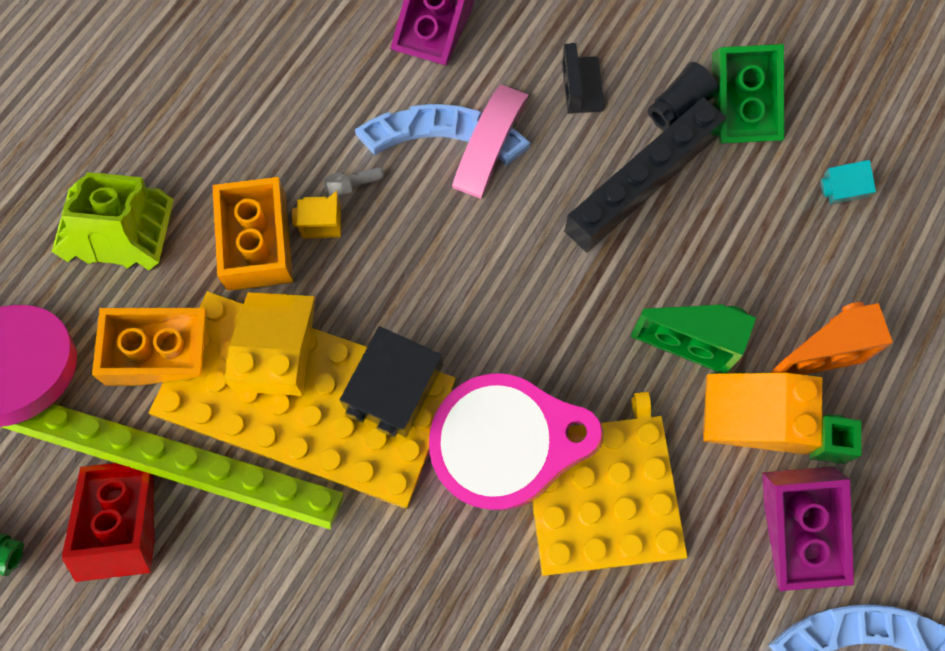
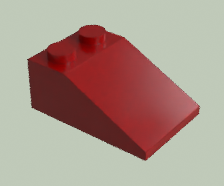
[61,463,155,582]

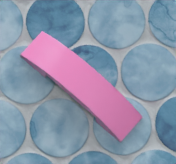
[452,84,529,199]

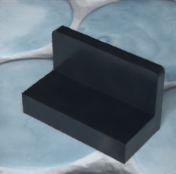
[562,43,604,114]

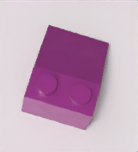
[390,0,474,66]
[762,466,854,591]

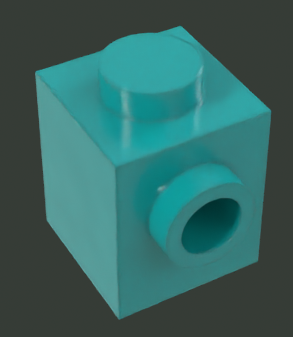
[820,160,876,204]

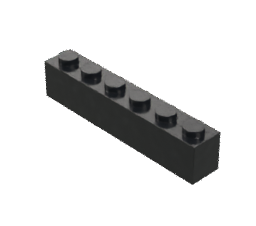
[564,97,727,253]

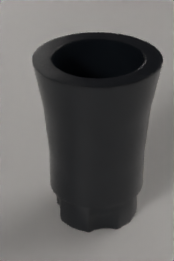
[648,62,719,131]

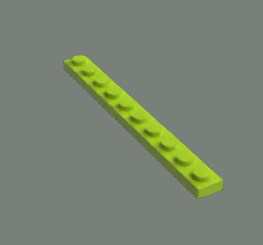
[2,404,344,530]

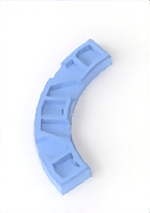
[355,104,530,166]
[768,605,945,651]

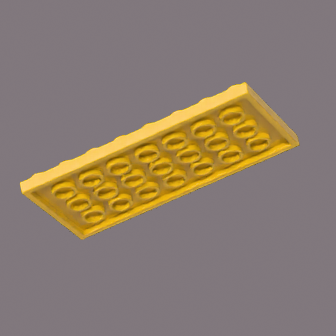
[148,292,456,510]

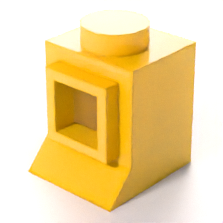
[292,191,341,239]

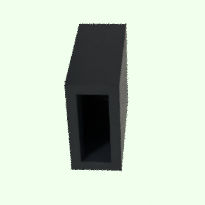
[339,326,443,438]

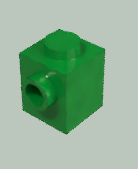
[810,414,861,464]

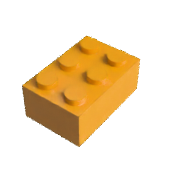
[212,177,293,291]

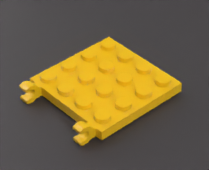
[532,392,687,576]

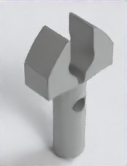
[323,167,384,195]

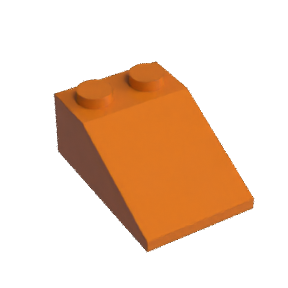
[770,302,893,375]

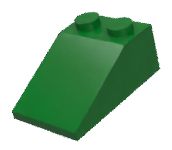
[712,44,784,144]
[630,304,756,374]

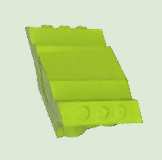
[51,172,174,270]

